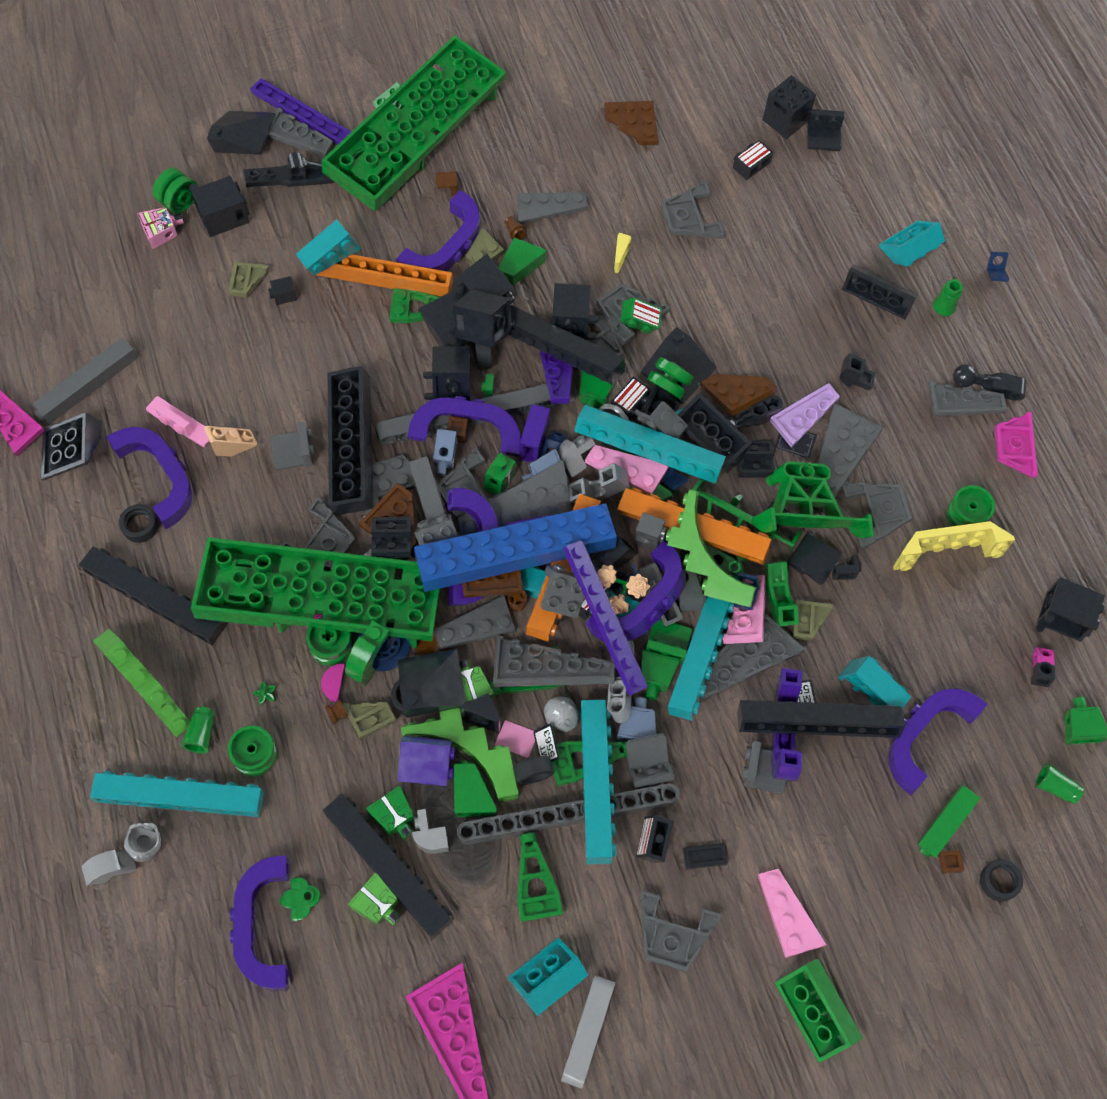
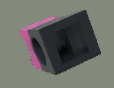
[1031,647,1055,687]

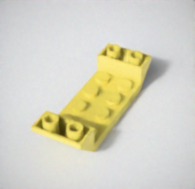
[893,521,1015,571]

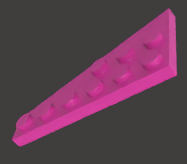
[406,963,488,1099]

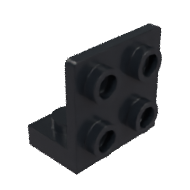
[807,109,845,151]

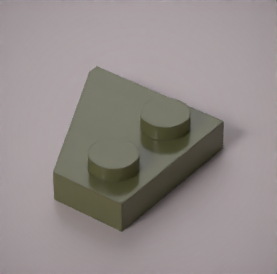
[466,228,504,265]
[228,262,269,297]
[792,600,833,641]
[343,702,396,740]

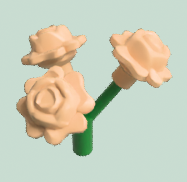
[597,565,650,615]

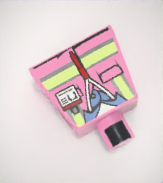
[137,207,184,249]

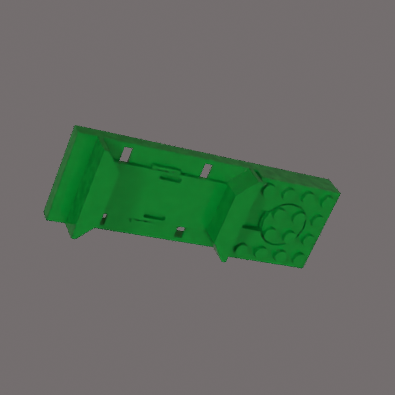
[321,35,506,212]
[191,537,440,648]

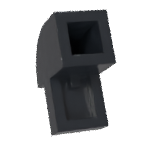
[840,353,875,391]

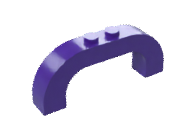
[396,190,480,271]
[407,396,521,456]
[106,427,192,529]
[447,488,498,606]
[585,541,686,642]
[772,668,802,782]
[888,689,988,795]
[230,856,289,990]

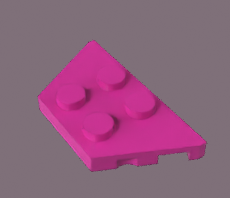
[994,412,1038,478]

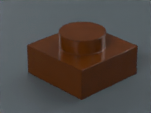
[938,850,964,874]

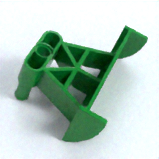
[752,461,874,539]
[692,478,803,577]

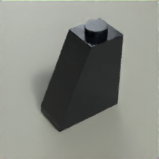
[591,535,638,573]

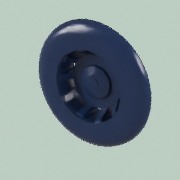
[355,623,410,672]

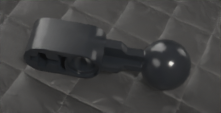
[953,364,1026,401]
[725,395,783,430]

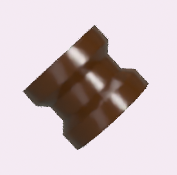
[508,590,527,612]
[325,700,348,725]

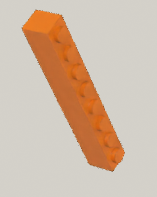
[317,255,453,297]
[617,488,772,565]
[526,494,601,642]

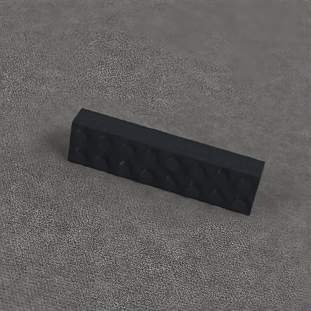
[327,366,373,515]

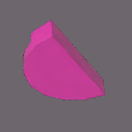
[321,664,345,703]

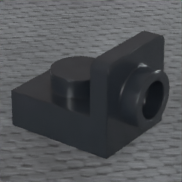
[832,555,861,580]

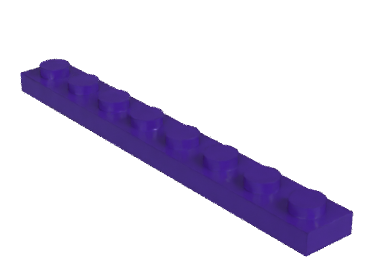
[250,78,351,145]
[563,540,648,695]

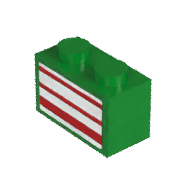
[620,297,662,334]

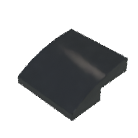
[736,440,775,478]
[371,517,411,557]
[788,533,841,585]

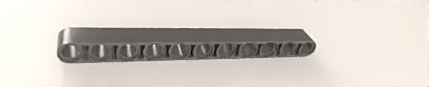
[376,384,575,445]
[457,784,680,845]

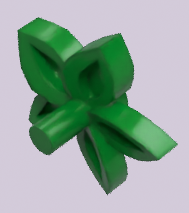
[253,682,276,706]

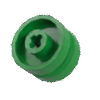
[152,168,198,214]
[647,357,694,400]
[947,485,995,526]
[306,617,353,666]
[228,725,277,777]

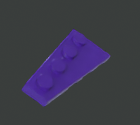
[539,350,573,403]

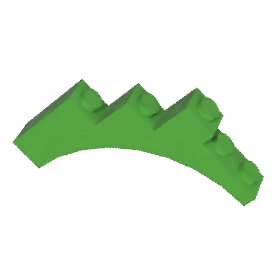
[666,490,756,607]
[93,629,190,737]
[401,708,518,803]

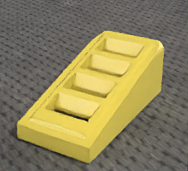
[614,233,631,273]

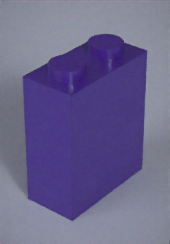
[520,405,550,463]
[397,736,455,786]

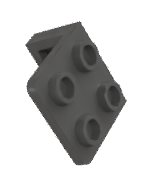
[634,401,688,439]
[270,422,314,470]
[414,513,458,546]
[541,564,584,618]
[626,733,674,788]
[742,741,786,794]

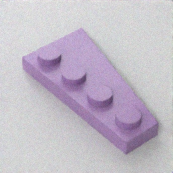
[770,383,840,448]

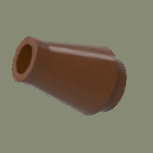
[504,216,526,240]

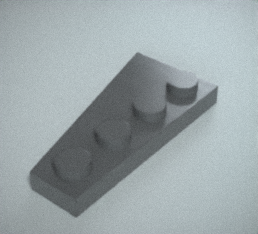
[267,107,333,157]
[517,192,587,225]
[928,381,1007,416]
[434,595,515,650]

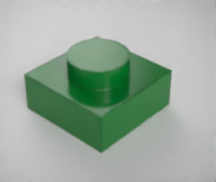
[482,374,494,398]

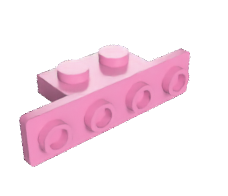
[146,396,209,447]

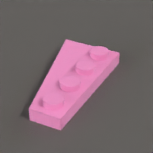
[585,445,669,496]
[723,575,766,644]
[758,869,826,958]

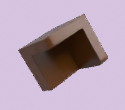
[436,171,458,196]
[447,416,468,443]

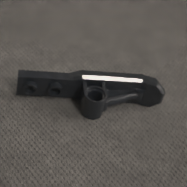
[243,152,336,187]

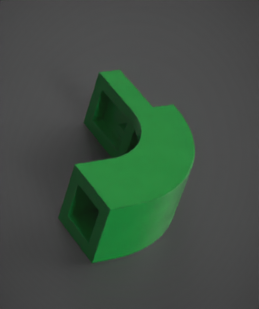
[766,561,799,626]
[345,620,390,686]

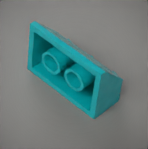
[878,220,945,267]
[507,937,588,1016]

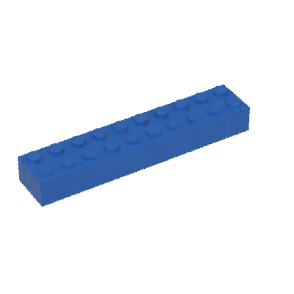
[414,503,617,592]

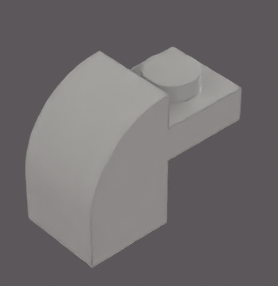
[558,435,595,477]
[412,809,449,854]
[81,850,136,886]

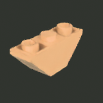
[204,426,257,457]

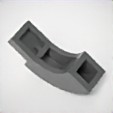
[637,561,683,627]

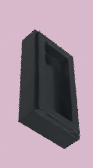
[682,843,727,870]

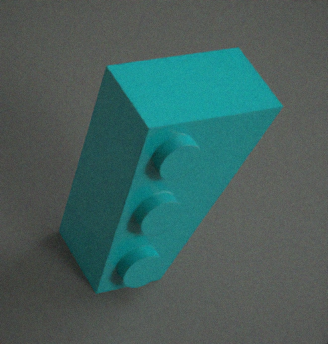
[296,220,361,276]
[837,656,911,709]

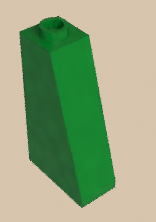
[917,785,981,858]

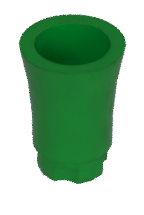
[932,279,963,316]
[180,707,215,754]
[1035,763,1084,805]

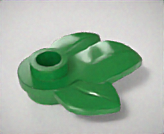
[279,878,321,921]

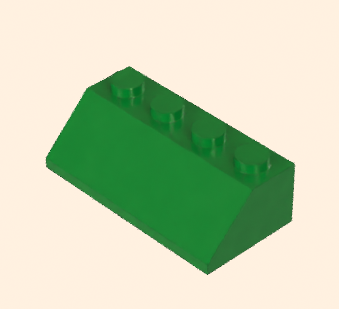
[775,958,863,1063]

